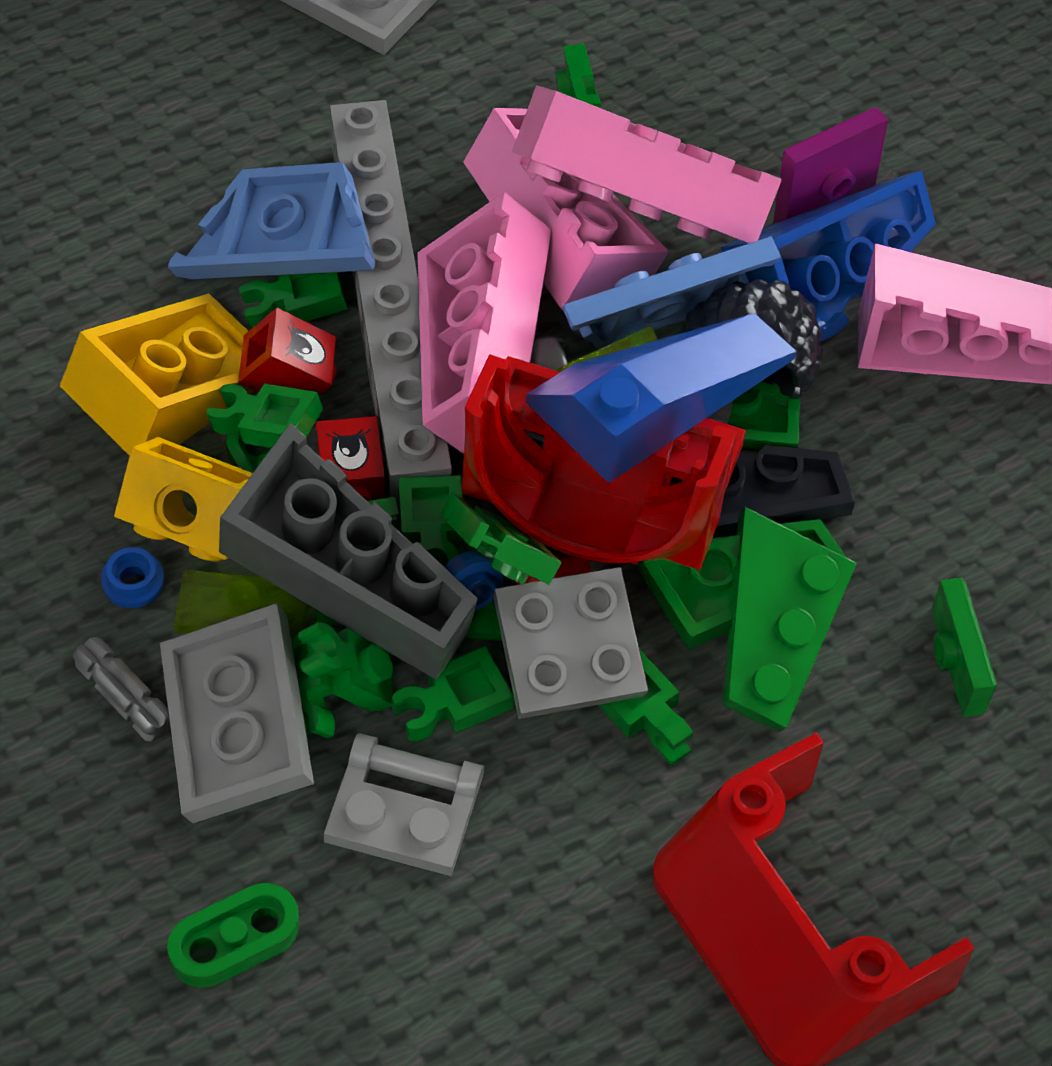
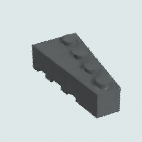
[219,423,478,680]

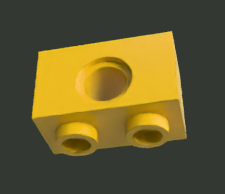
[114,437,253,562]

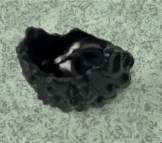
[685,280,823,399]

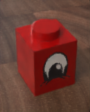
[238,308,337,395]
[316,416,385,501]

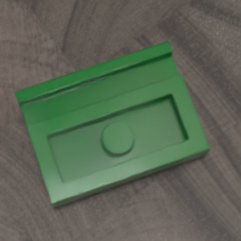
[440,493,562,585]

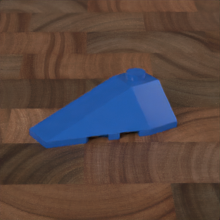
[721,170,936,342]
[526,313,797,483]

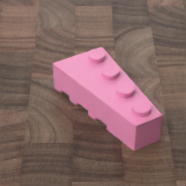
[512,85,782,243]
[463,108,669,310]
[418,192,552,454]
[858,243,1052,384]

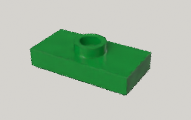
[931,577,997,717]

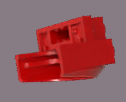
[462,354,746,570]

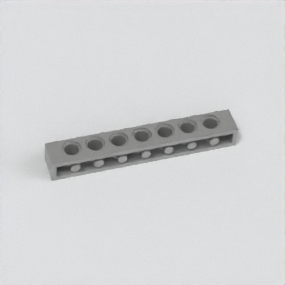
[330,100,452,510]

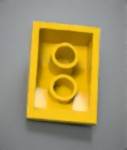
[60,293,254,456]

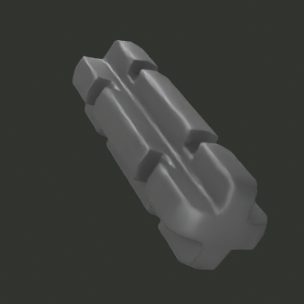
[73,637,171,742]

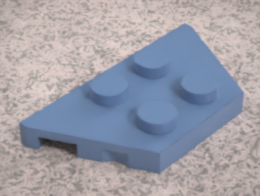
[168,162,375,279]
[562,236,781,349]

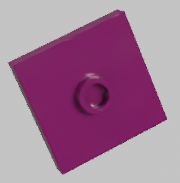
[773,107,889,224]

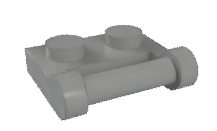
[324,733,484,876]

